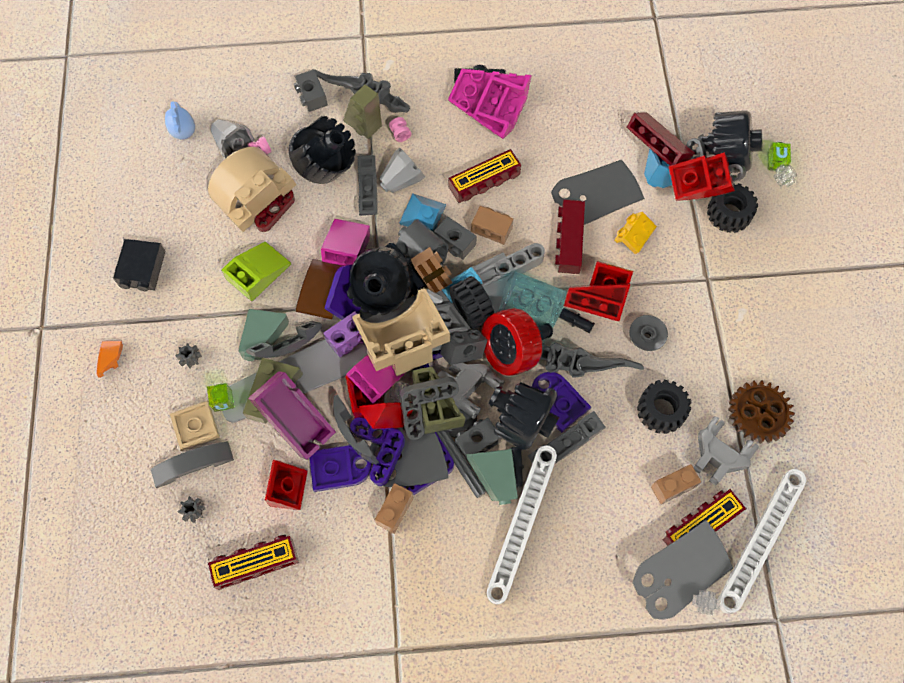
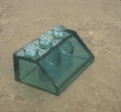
[499,271,567,328]

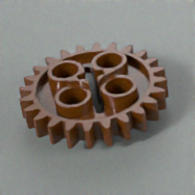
[728,380,795,444]

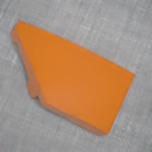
[96,341,123,378]

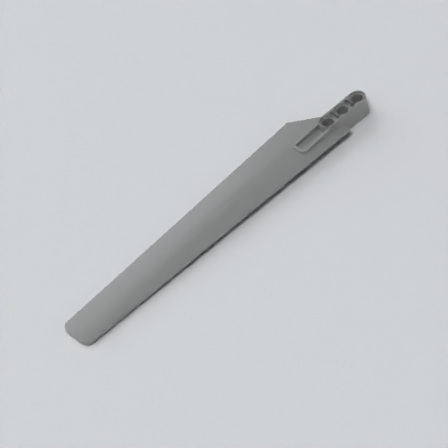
[216,243,545,423]

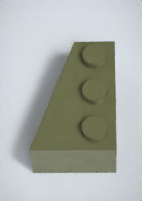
[343,85,382,139]
[243,358,303,424]
[412,367,466,434]

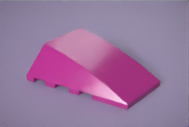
[448,69,532,139]

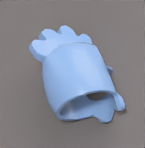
[165,101,195,139]

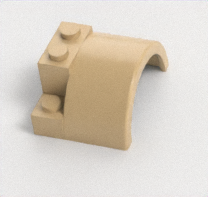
[208,147,296,232]
[352,288,450,376]

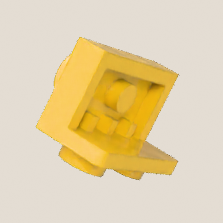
[614,212,657,254]

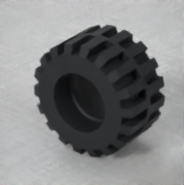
[707,182,758,233]
[450,276,494,329]
[637,379,691,434]

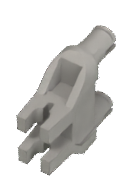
[438,363,505,419]
[693,416,759,485]

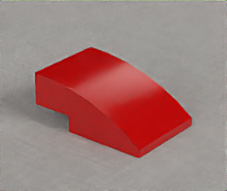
[669,152,735,201]

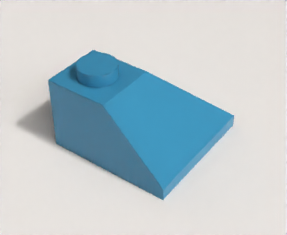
[644,149,672,188]
[400,194,446,232]

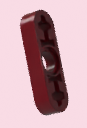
[254,190,295,232]

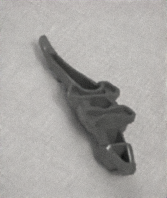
[312,69,410,113]
[540,342,644,378]

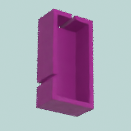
[248,371,336,460]

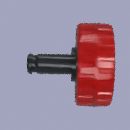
[481,308,553,376]

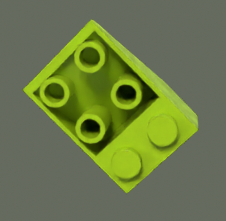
[221,241,291,302]

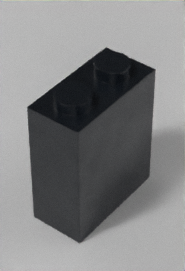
[113,239,166,291]

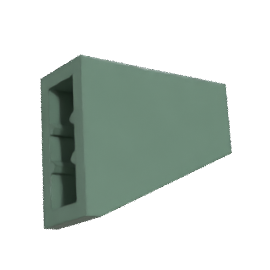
[238,309,289,361]
[467,449,518,505]

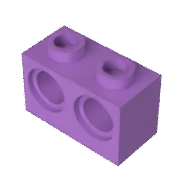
[323,311,364,358]

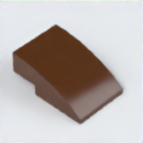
[296,259,342,320]

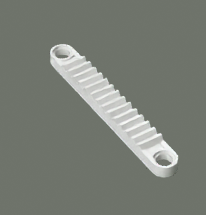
[487,445,557,605]
[718,469,806,614]

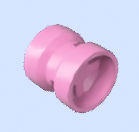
[389,117,411,142]
[248,136,271,154]

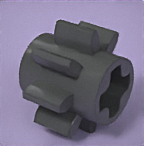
[175,343,202,369]
[178,496,206,523]

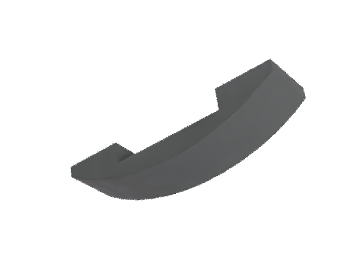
[358,155,378,216]
[246,321,322,358]
[333,395,379,465]
[528,411,606,464]
[151,441,234,488]

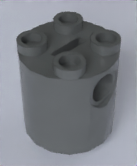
[396,219,449,265]

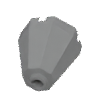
[211,119,254,159]
[380,148,425,193]

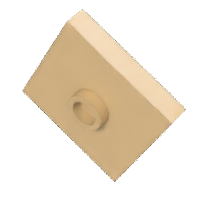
[170,400,220,451]

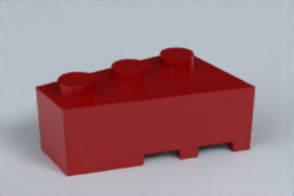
[564,283,630,322]

